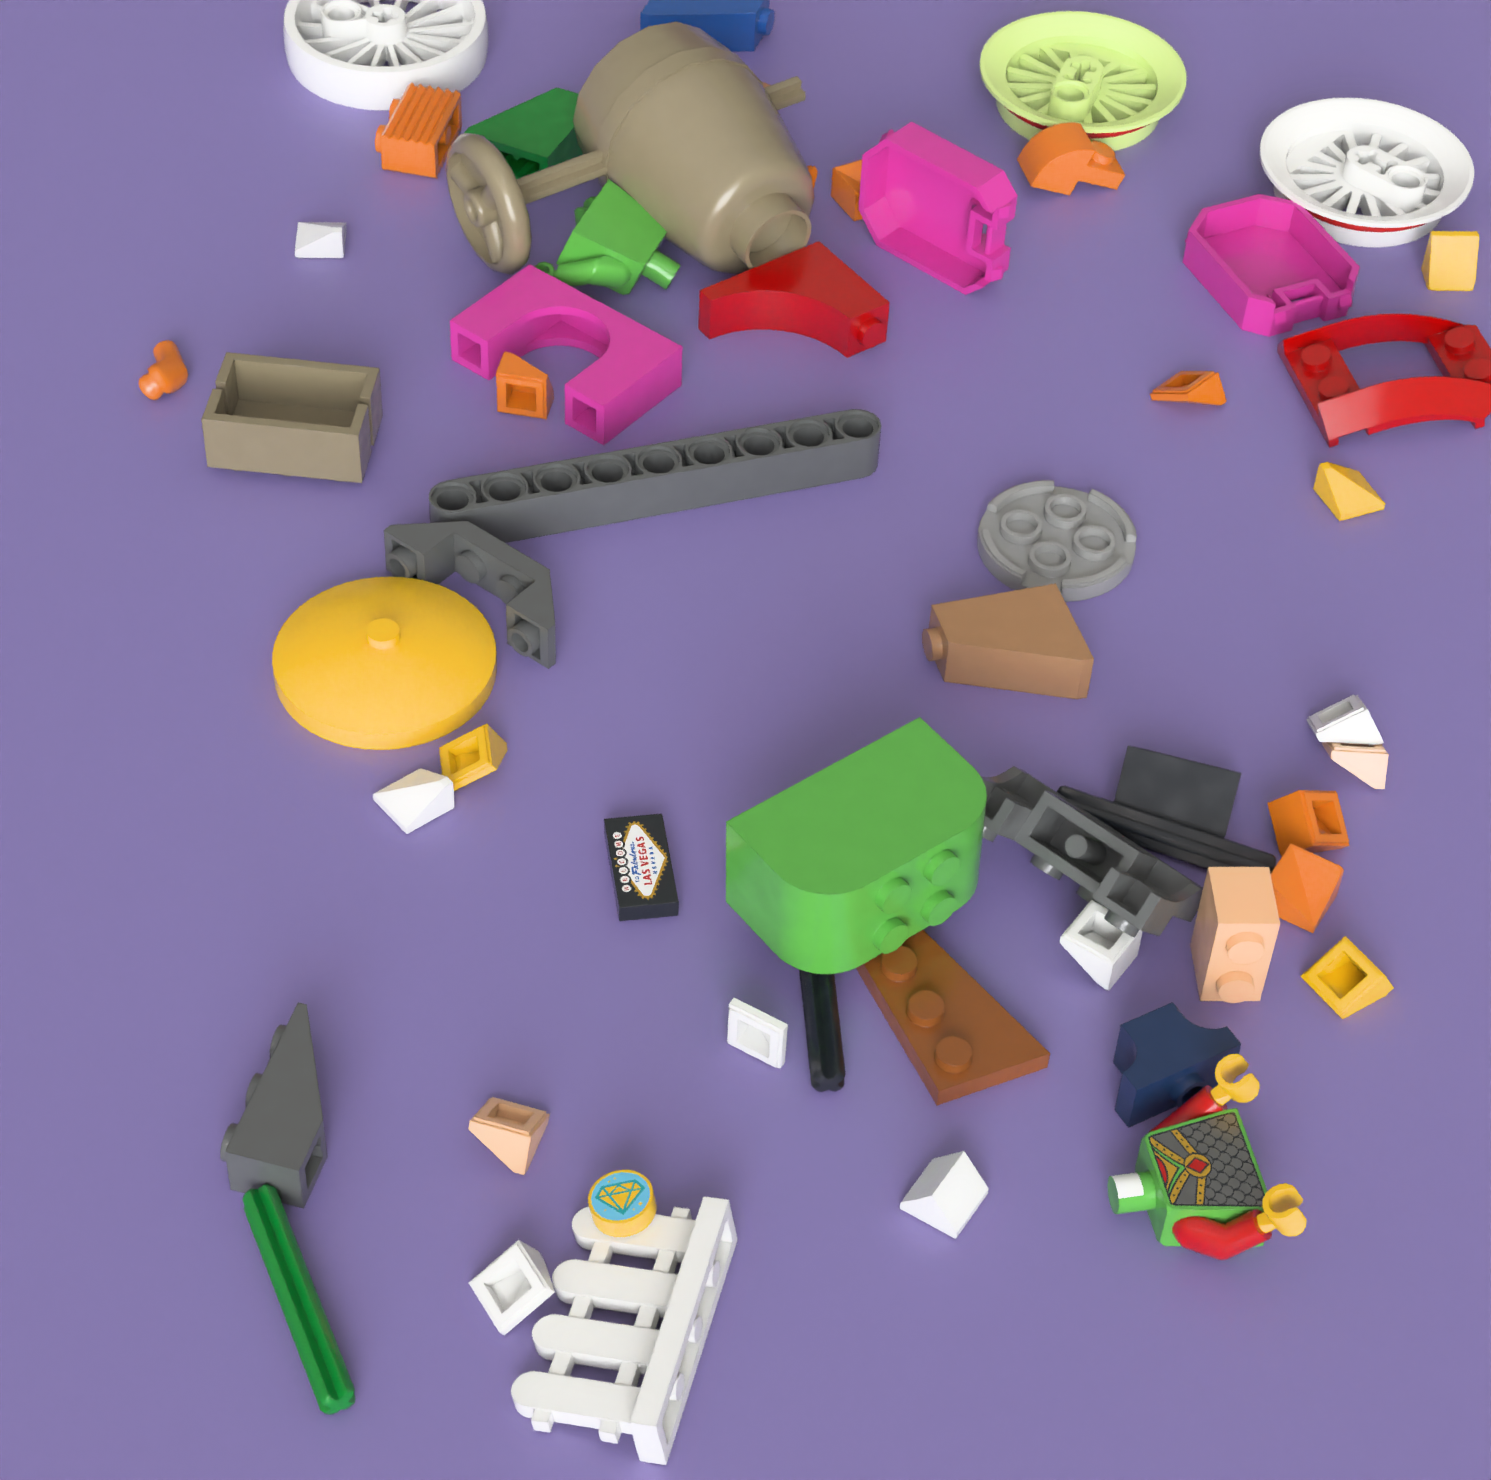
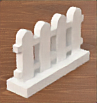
[511,1196,738,1465]

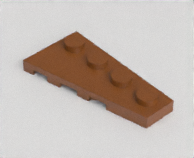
[856,930,1050,1105]

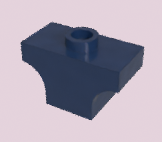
[1113,1002,1241,1128]

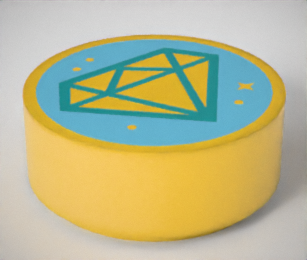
[588,1170,657,1237]

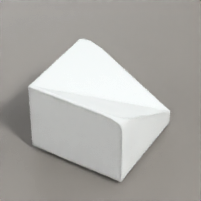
[1060,900,1143,991]

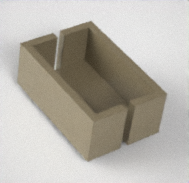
[201,352,383,483]

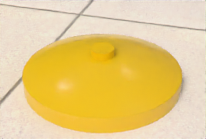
[272,576,497,750]

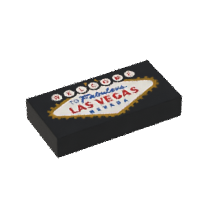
[604,813,679,921]

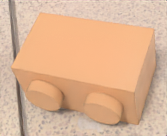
[1190,867,1280,1003]

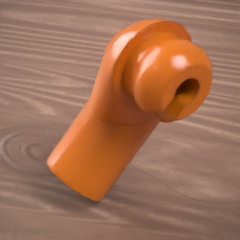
[138,340,188,400]

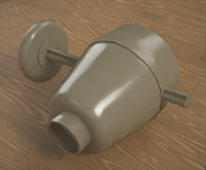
[446,22,814,274]

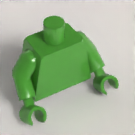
[535,179,681,295]

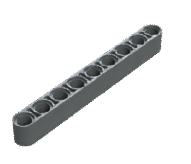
[429,409,881,543]

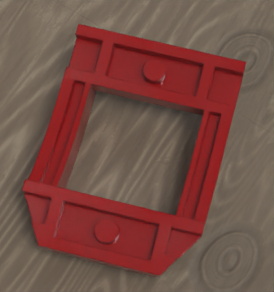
[1277,313,1491,448]

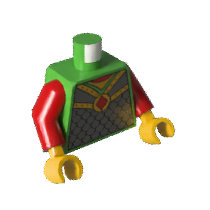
[1107,1054,1307,1260]

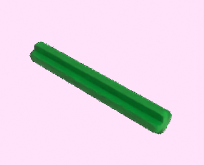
[242,1184,356,1415]

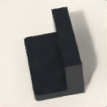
[1114,745,1242,838]

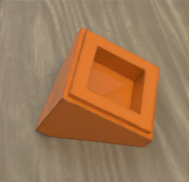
[1150,371,1227,405]

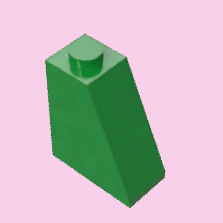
[464,87,584,179]

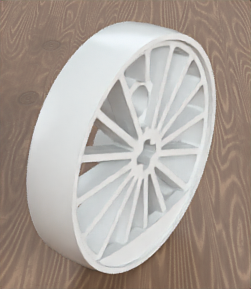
[283,0,488,110]

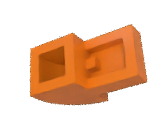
[1017,122,1125,195]

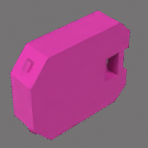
[858,121,1018,295]
[1183,194,1360,337]

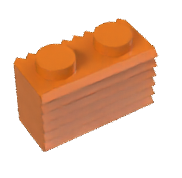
[375,83,462,178]

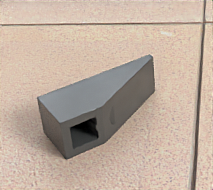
[220,1002,327,1209]

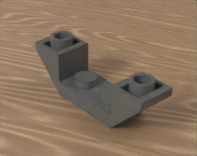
[384,521,556,669]

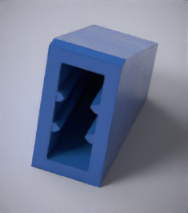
[640,0,775,52]

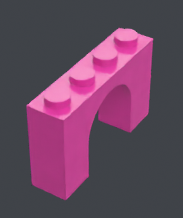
[450,264,683,445]

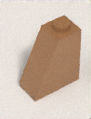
[922,583,1094,699]

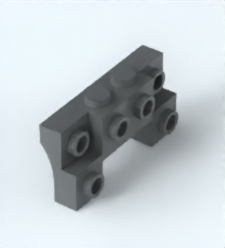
[981,766,1203,937]

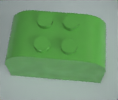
[726,717,987,974]

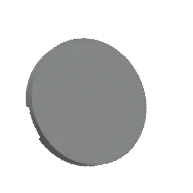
[977,480,1137,602]

